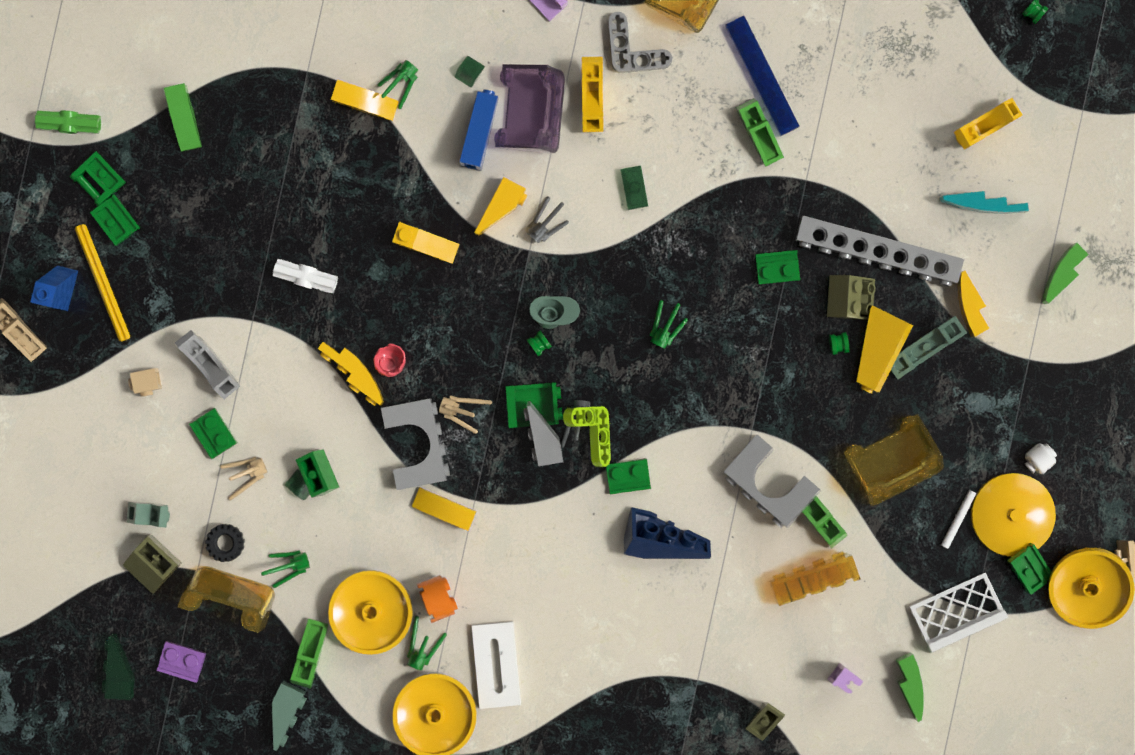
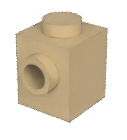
[128,368,162,397]

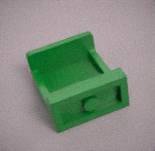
[506,383,563,428]

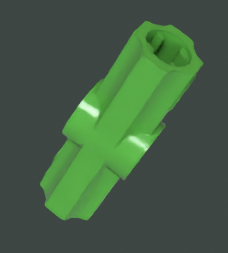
[35,110,101,134]

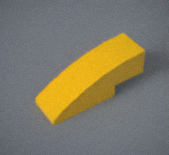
[331,80,399,121]
[957,270,990,338]
[412,487,477,531]

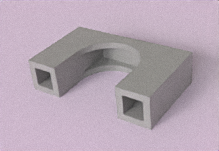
[381,399,450,490]
[724,435,821,528]

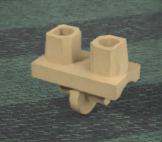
[1115,540,1135,579]

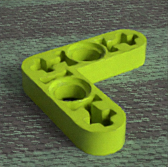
[563,406,611,467]

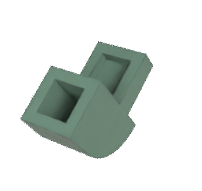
[127,502,170,528]

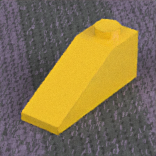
[475,177,528,236]
[392,222,459,264]

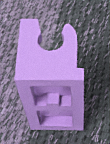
[828,663,863,693]

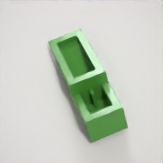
[164,83,202,152]
[735,98,784,167]
[1042,243,1089,305]
[802,496,848,549]
[290,619,329,688]
[895,652,924,722]

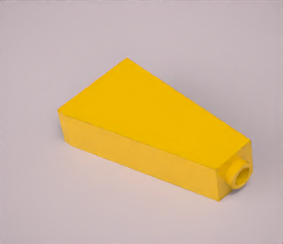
[856,305,913,394]

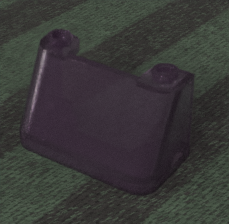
[494,64,565,153]

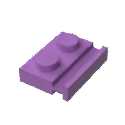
[157,641,206,683]

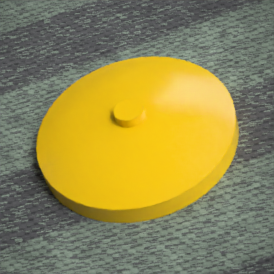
[971,473,1056,557]
[1048,548,1135,629]
[328,570,413,655]
[393,673,477,755]

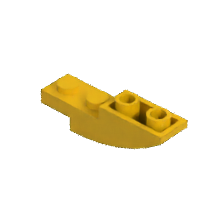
[318,342,384,406]

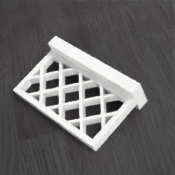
[909,573,1008,653]

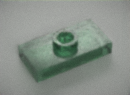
[620,166,648,211]

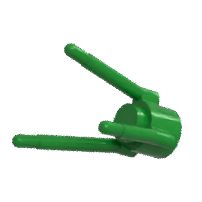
[378,60,418,109]
[650,300,688,349]
[261,550,310,588]
[407,616,447,670]

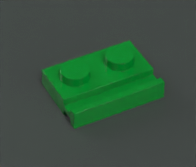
[90,194,140,246]
[755,250,800,285]
[189,408,238,459]
[606,459,651,495]
[1007,543,1051,595]

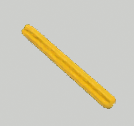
[75,224,130,341]

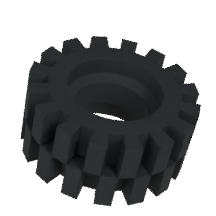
[205,524,245,562]

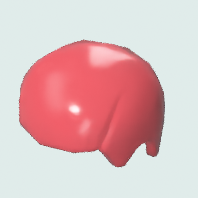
[373,343,406,377]

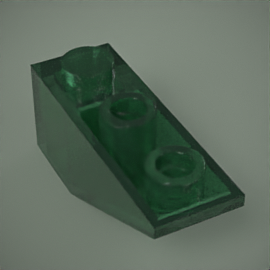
[102,634,135,700]

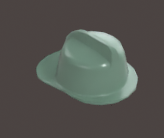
[530,296,580,329]

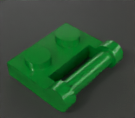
[70,151,126,207]

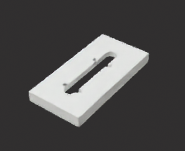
[472,621,521,709]

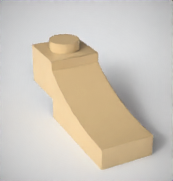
[0,298,47,362]

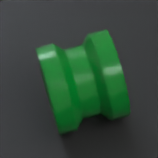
[1022,0,1048,24]
[527,330,552,356]
[829,332,849,355]

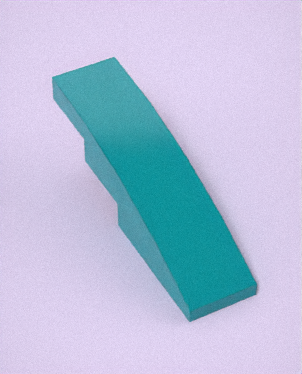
[940,191,1029,214]

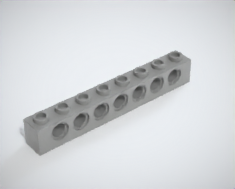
[795,216,964,287]

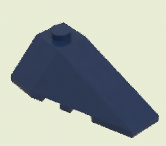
[624,507,711,559]

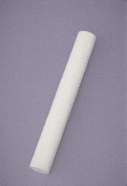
[941,490,976,549]

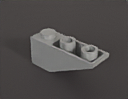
[524,401,563,466]

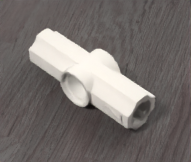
[273,259,338,294]

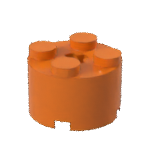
[417,575,458,623]

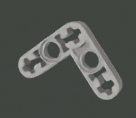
[608,12,672,73]

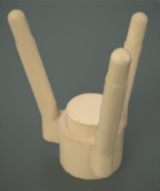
[439,396,492,434]
[220,457,268,500]

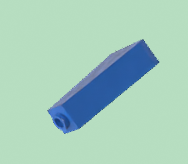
[460,89,499,171]
[30,265,78,311]

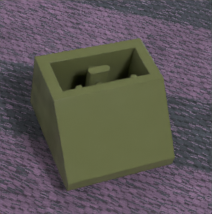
[827,275,875,320]
[123,535,182,594]

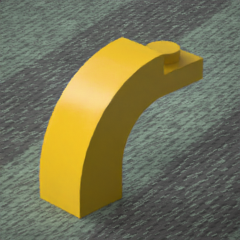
[582,57,603,132]
[954,98,1023,150]

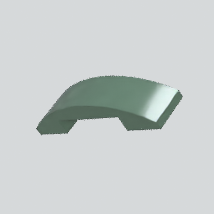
[891,315,967,379]

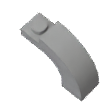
[175,330,240,399]

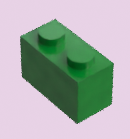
[296,449,340,498]

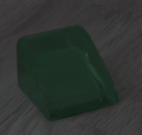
[455,56,485,88]
[285,469,310,500]

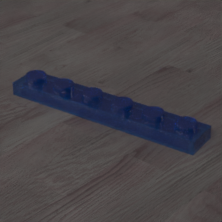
[725,16,800,137]

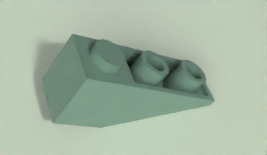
[272,681,307,751]

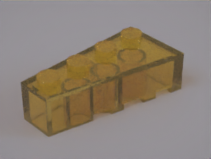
[769,551,861,606]

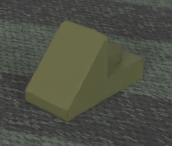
[746,702,785,741]

